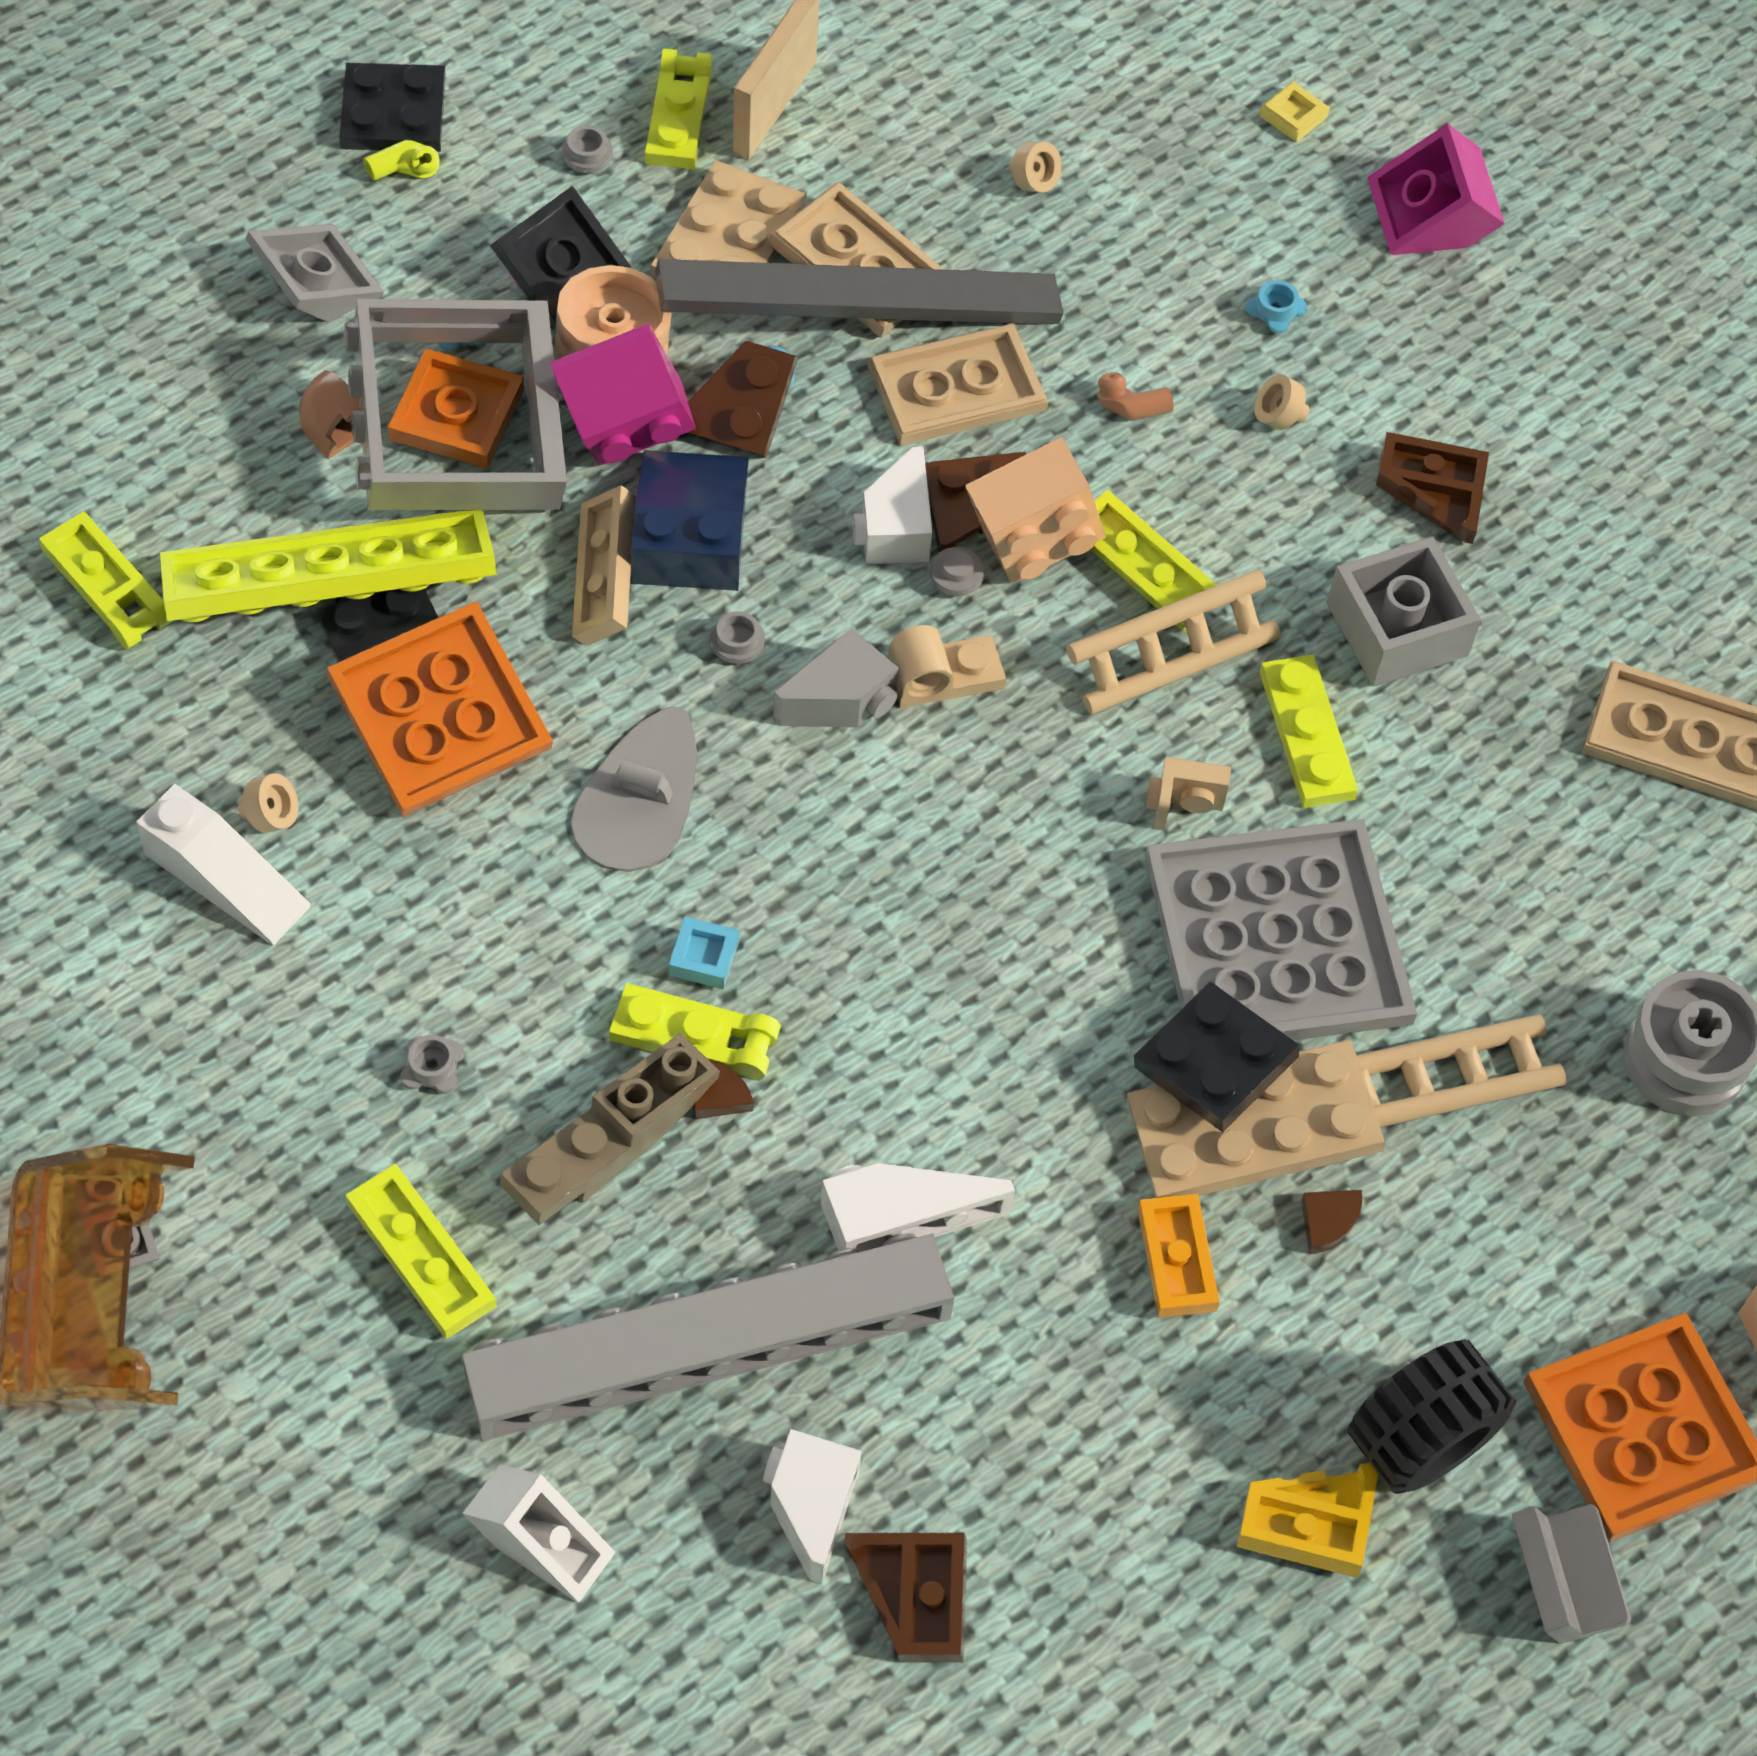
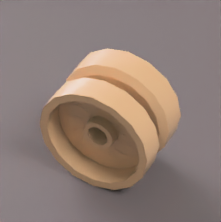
[554,265,672,360]

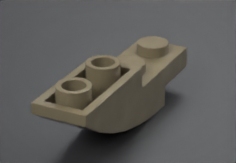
[500,1033,720,1225]

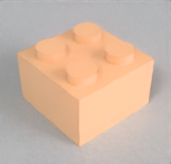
[965,437,1106,583]

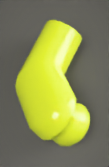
[363,140,440,181]

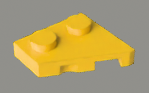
[1236,1463,1378,1578]

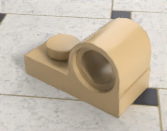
[887,625,1006,708]

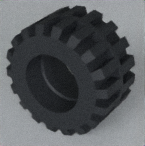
[1347,1339,1516,1494]

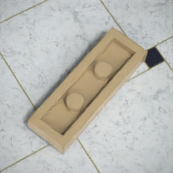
[572,485,635,645]

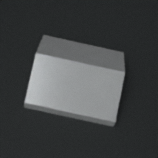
[245,224,384,322]

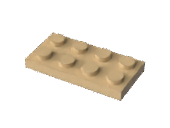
[1127,1039,1385,1198]

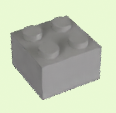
[1326,536,1481,687]

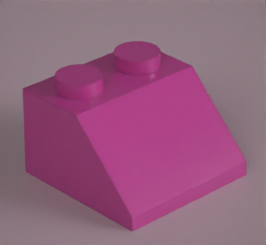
[1367,123,1505,255]
[550,323,696,465]

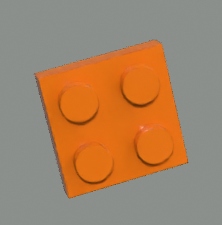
[387,348,525,469]

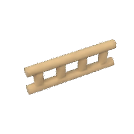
[1066,569,1281,715]
[1357,1014,1566,1128]

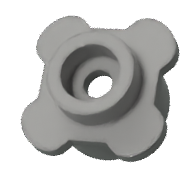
[401,1035,464,1094]

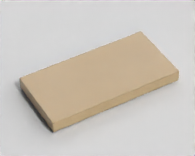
[1581,660,1757,810]

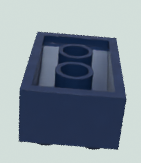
[631,450,749,591]

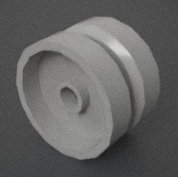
[1623,970,1757,1117]

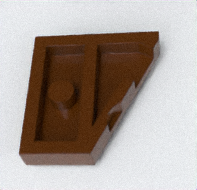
[1376,432,1489,544]
[925,451,1026,552]

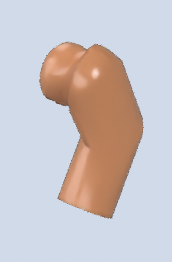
[1096,372,1174,421]

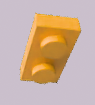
[1137,1194,1220,1318]

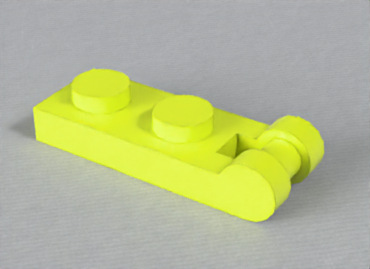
[645,48,713,170]
[39,511,173,650]
[609,983,781,1081]

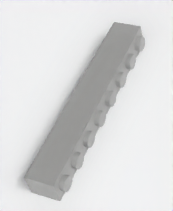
[462,1233,954,1442]

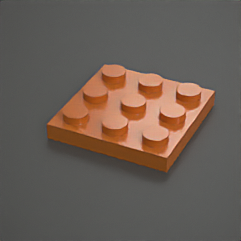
[327,601,553,818]
[1523,1313,1757,1543]

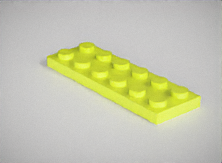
[160,510,497,622]

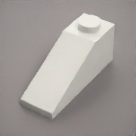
[136,784,311,946]
[821,1163,1015,1252]

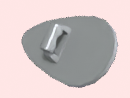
[571,706,697,872]

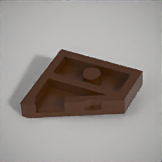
[685,341,798,458]
[845,1533,967,1663]

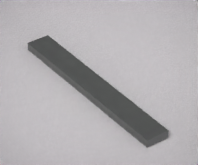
[655,259,1064,324]

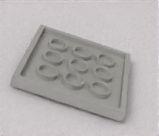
[1145,819,1417,1040]

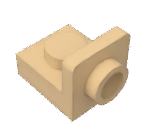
[1145,757,1232,831]

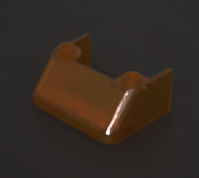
[0,1144,195,1410]

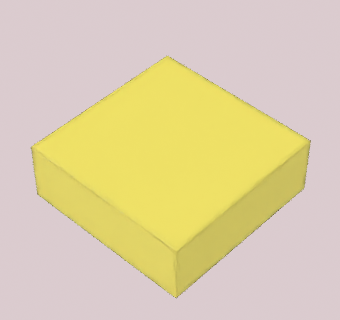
[1259,81,1330,143]

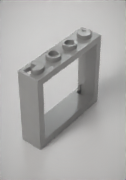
[344,299,567,510]

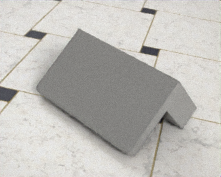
[1511,1504,1631,1644]

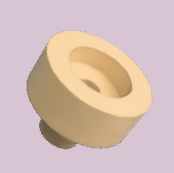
[1009,141,1062,192]
[1254,374,1309,430]
[238,773,298,833]

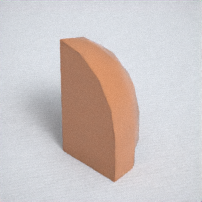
[299,370,359,459]

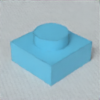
[669,916,740,989]

